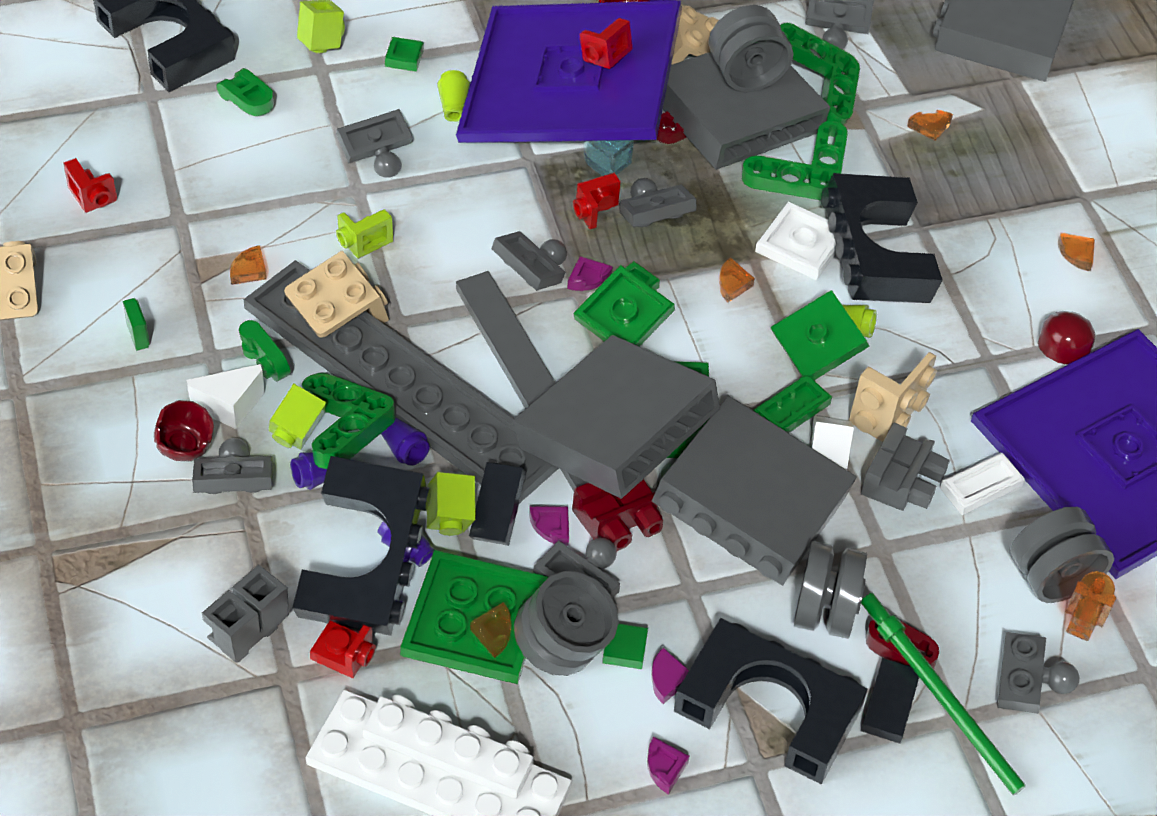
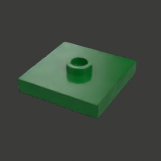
[573,265,675,347]
[770,290,869,380]

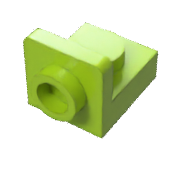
[336,209,393,259]

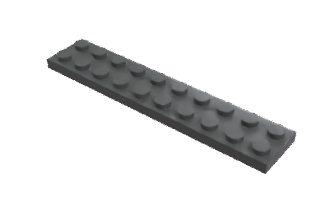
[243,260,559,504]

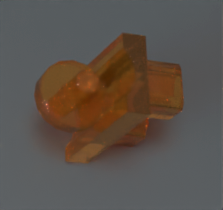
[1065,571,1117,641]

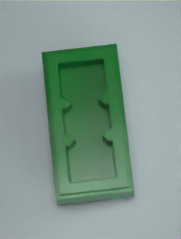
[753,374,832,433]

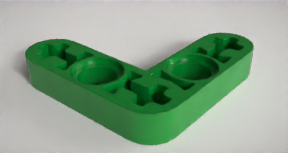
[780,22,860,125]
[741,121,848,201]
[302,373,396,469]

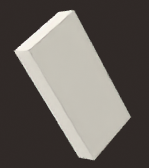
[940,453,1025,515]

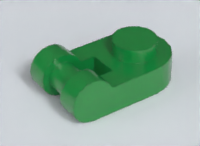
[216,68,274,116]
[239,320,291,382]

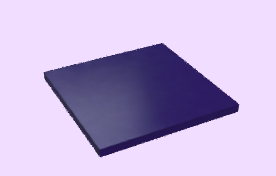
[456,0,682,143]
[971,329,1157,580]

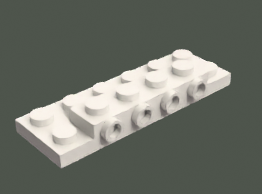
[306,690,572,816]

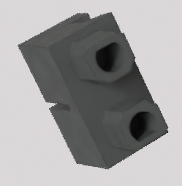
[861,422,950,511]
[202,564,289,663]

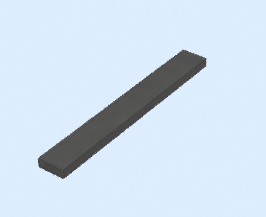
[456,271,588,492]

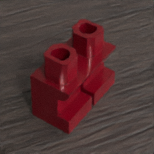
[572,479,664,551]

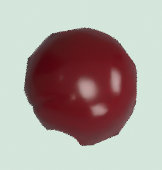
[1038,311,1096,364]
[154,400,214,462]

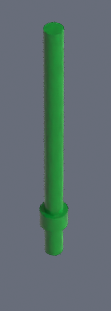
[861,593,1026,796]

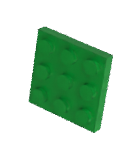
[400,550,549,685]

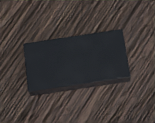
[469,462,526,546]
[861,658,919,744]

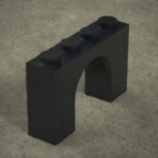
[93,0,236,92]
[821,173,943,303]
[292,456,431,636]
[673,618,868,785]

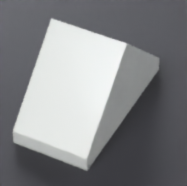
[186,364,265,429]
[810,416,854,470]

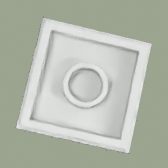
[755,202,836,280]

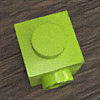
[297,0,345,53]
[269,383,326,450]
[427,472,475,536]

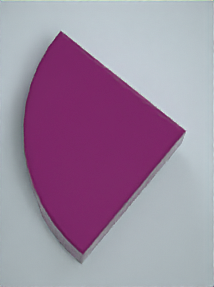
[567,256,613,291]
[529,506,569,546]
[651,648,689,704]
[647,736,690,794]

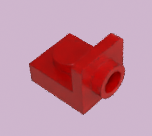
[580,18,633,69]
[63,158,117,213]
[573,172,621,229]
[310,620,376,678]

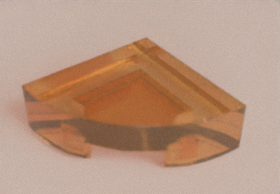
[907,110,953,141]
[1058,233,1095,271]
[230,245,267,285]
[719,258,755,303]
[470,602,511,658]

